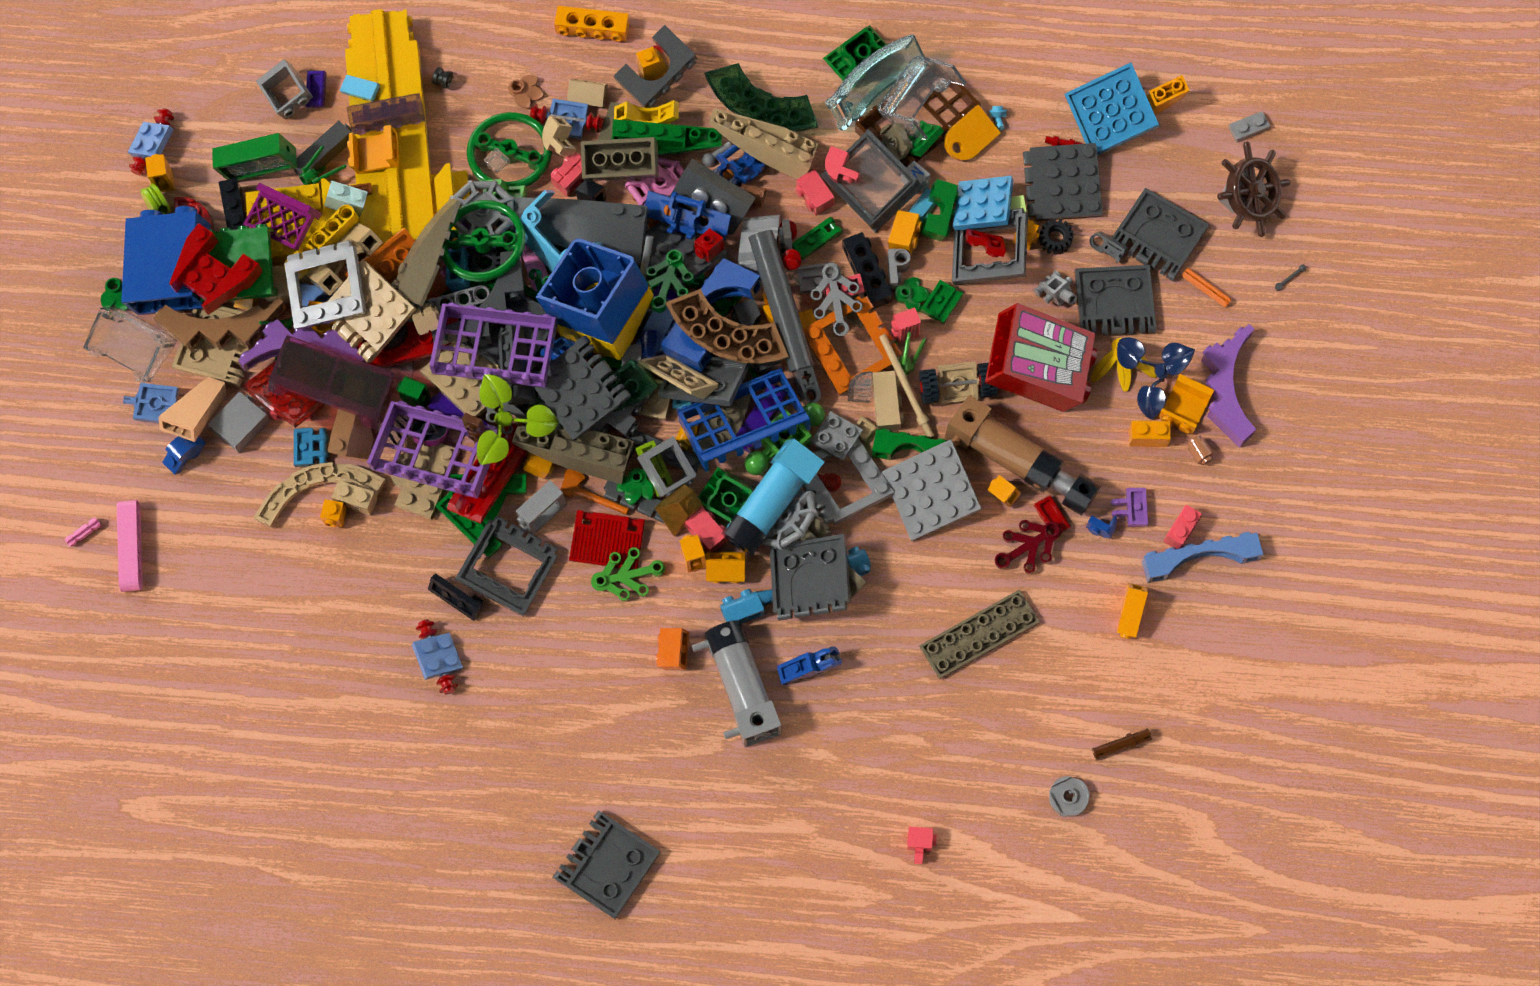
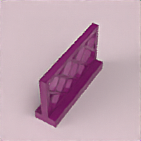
[243,183,322,251]

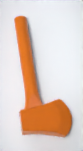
[560,469,629,515]

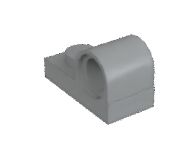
[887,249,911,291]

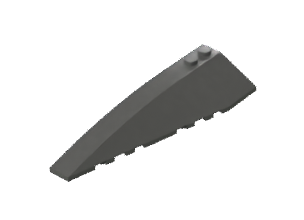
[478,197,649,266]

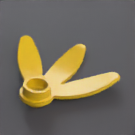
[1091,338,1156,392]

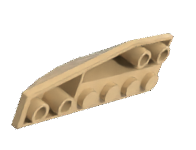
[709,108,818,179]

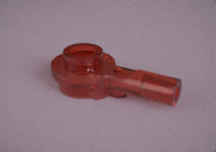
[817,473,842,492]

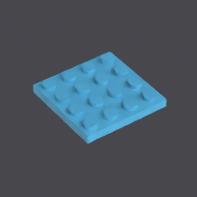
[1064,62,1160,156]

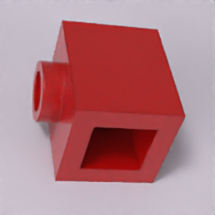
[694,228,724,263]

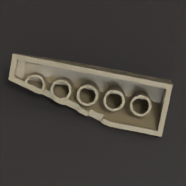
[391,199,461,307]

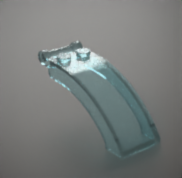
[825,34,927,131]

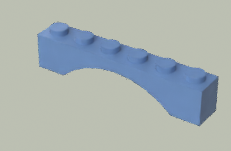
[1142,532,1263,583]

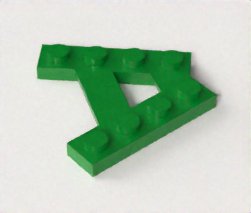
[435,474,527,559]

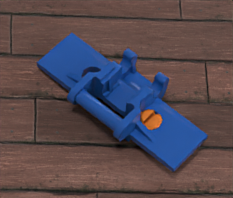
[713,144,765,185]
[645,191,732,240]

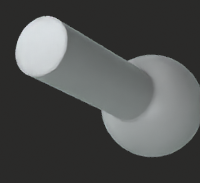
[702,141,732,167]

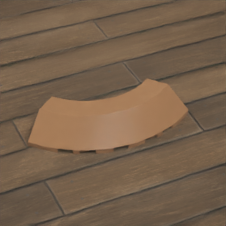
[666,289,789,364]

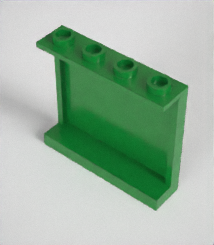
[199,224,278,302]

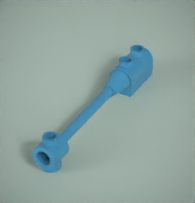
[720,547,871,623]

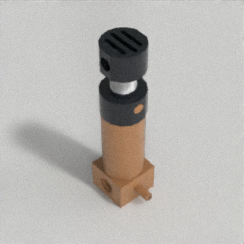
[945,395,1101,516]

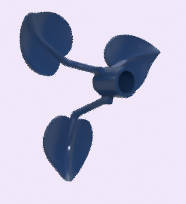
[1117,337,1195,420]

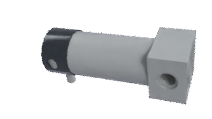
[692,620,782,748]

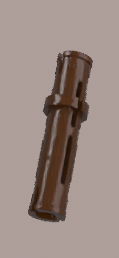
[1092,728,1152,760]

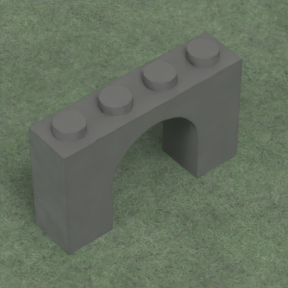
[613,25,697,108]

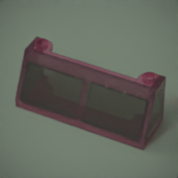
[268,335,395,429]

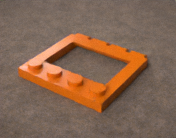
[803,296,902,395]

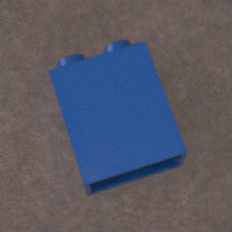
[121,206,211,315]

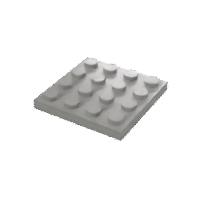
[882,439,982,541]

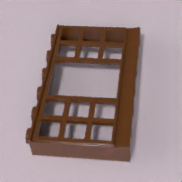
[855,60,981,177]

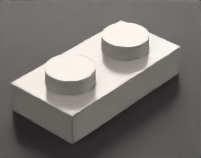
[1228,111,1270,142]

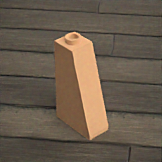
[158,377,226,442]

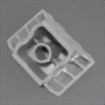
[737,215,780,273]

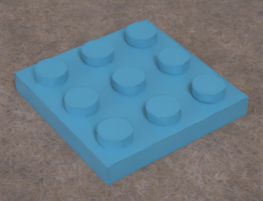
[953,176,1014,230]

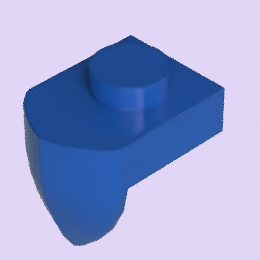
[1086,515,1117,538]

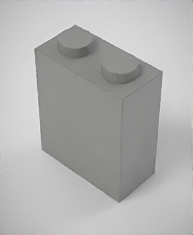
[208,392,270,453]

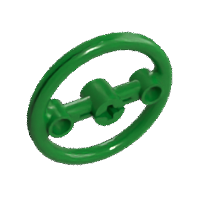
[467,112,552,187]
[441,200,526,282]

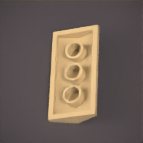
[638,354,718,399]

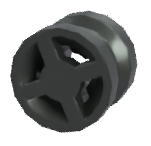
[432,67,453,89]

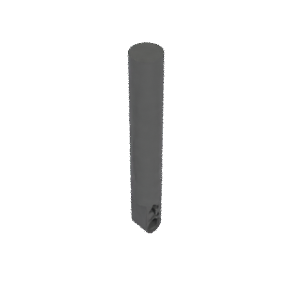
[748,230,821,405]

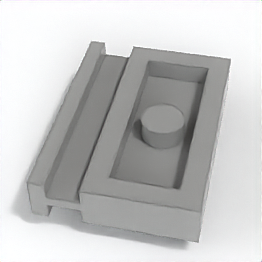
[797,262,835,294]

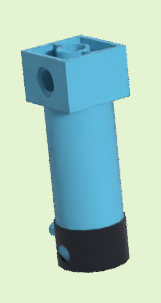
[722,439,824,556]

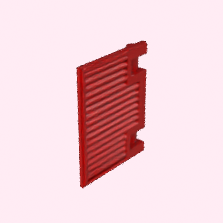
[569,510,645,570]

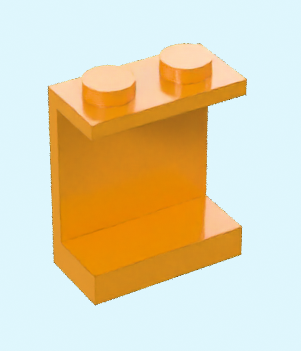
[347,125,399,174]
[1158,374,1214,434]

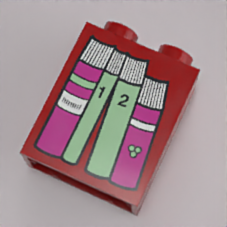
[985,303,1097,412]

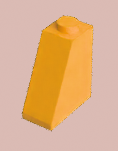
[636,46,670,81]
[1117,583,1148,639]

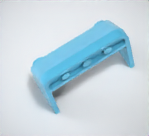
[520,190,603,272]

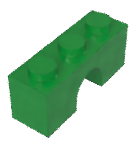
[920,179,959,241]

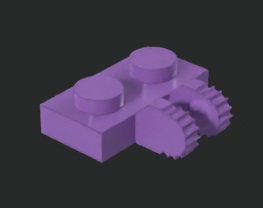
[1111,488,1148,527]

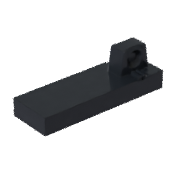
[428,573,484,621]

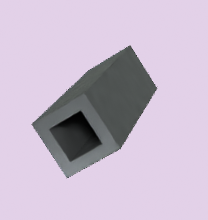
[293,120,352,176]

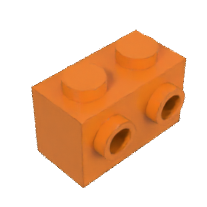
[656,628,689,670]

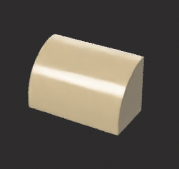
[567,79,608,107]

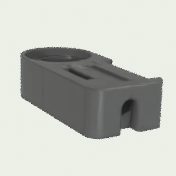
[1089,231,1127,263]

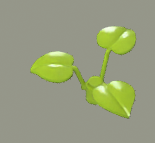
[477,374,559,465]

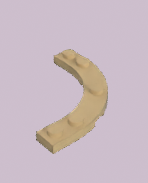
[254,462,386,528]

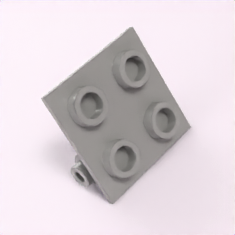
[810,411,863,461]

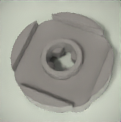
[1049,776,1089,817]

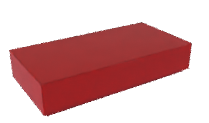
[1034,495,1071,534]

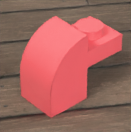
[825,146,860,184]

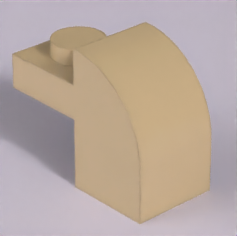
[542,116,576,156]

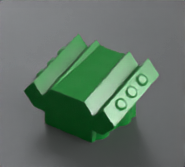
[823,25,894,85]
[698,467,756,522]

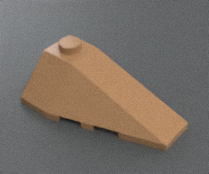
[328,377,374,459]

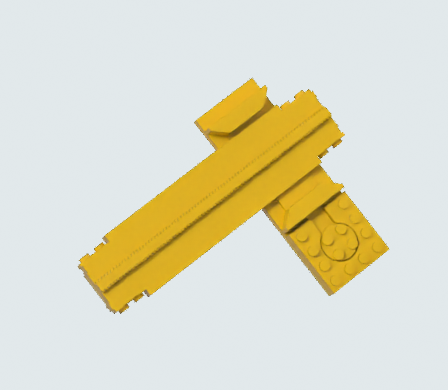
[245,9,471,266]

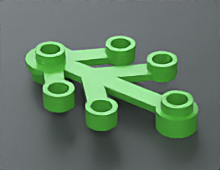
[591,547,665,602]

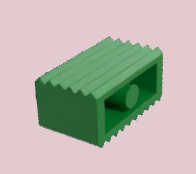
[396,376,431,408]

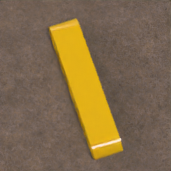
[284,205,359,279]

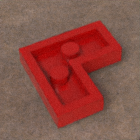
[965,229,1006,258]

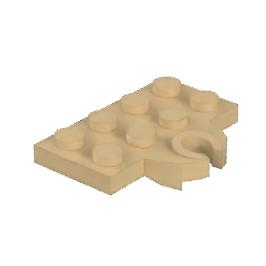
[391,443,459,520]

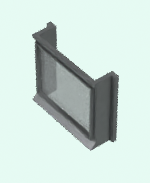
[820,129,923,233]

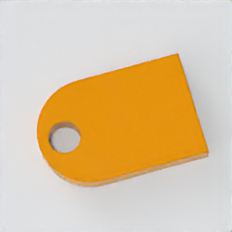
[944,104,1001,161]

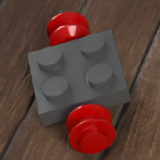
[779,219,801,271]

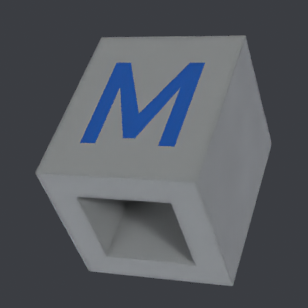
[901,161,930,194]

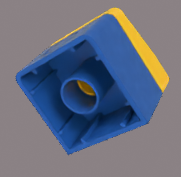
[536,238,653,360]

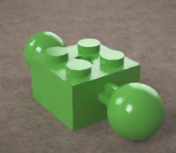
[744,403,825,476]

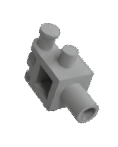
[1033,270,1077,306]

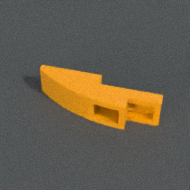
[1146,75,1190,115]

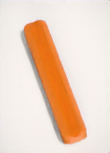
[1182,268,1231,307]

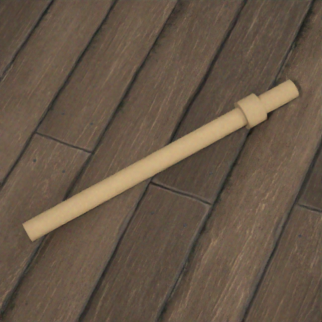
[879,334,935,438]

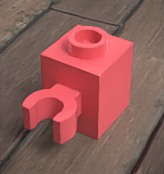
[907,826,937,865]

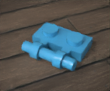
[294,428,329,467]

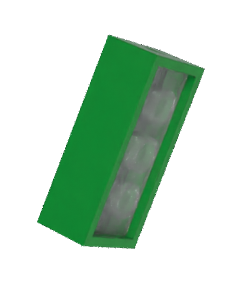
[212,133,297,181]

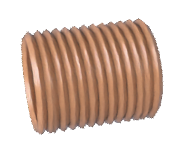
[741,183,766,207]

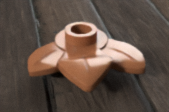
[508,75,544,108]

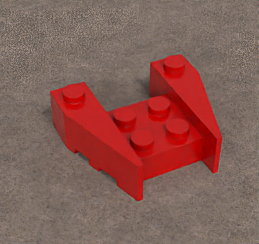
[169,223,263,315]

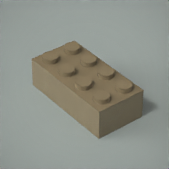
[581,137,659,181]

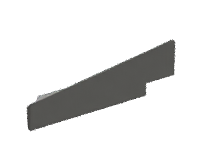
[498,325,537,405]

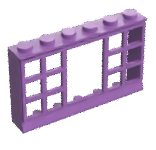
[429,303,558,388]
[367,401,502,499]

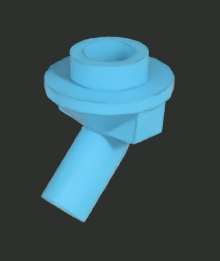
[989,106,1007,131]

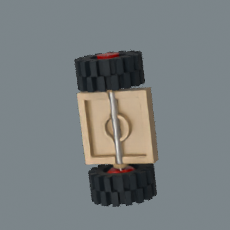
[919,361,998,404]

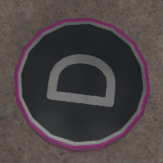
[410,419,449,447]

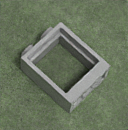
[256,59,313,119]
[637,436,697,497]
[516,480,566,535]

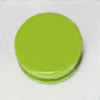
[140,183,171,214]

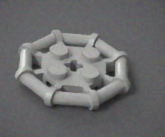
[449,180,515,235]
[762,490,818,550]

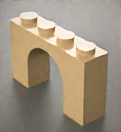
[305,222,383,296]

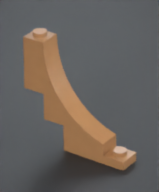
[153,297,287,351]

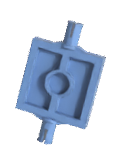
[123,383,179,423]

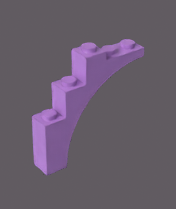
[238,319,368,377]
[1201,324,1256,448]

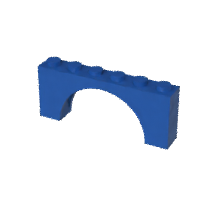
[661,258,763,372]

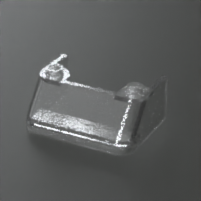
[878,56,966,140]

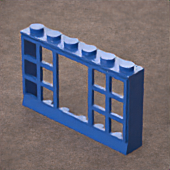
[677,368,811,472]

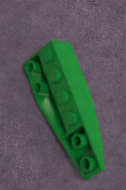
[611,119,722,156]

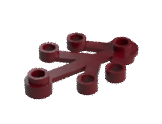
[995,520,1061,574]

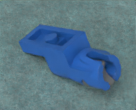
[777,646,842,685]

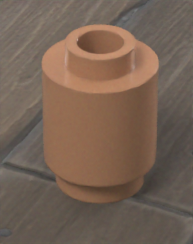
[1187,436,1214,465]

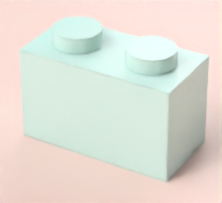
[324,181,368,217]

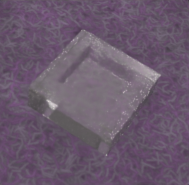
[484,148,510,174]

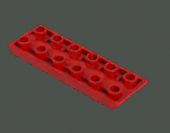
[447,423,527,524]

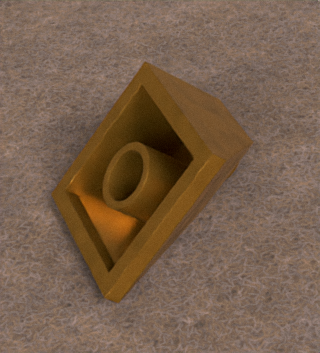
[654,484,703,537]

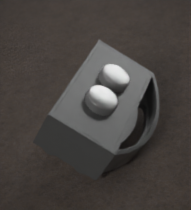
[670,159,756,234]

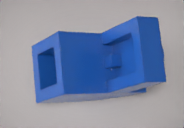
[162,436,206,475]

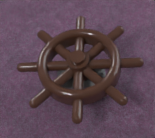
[1217,141,1291,237]

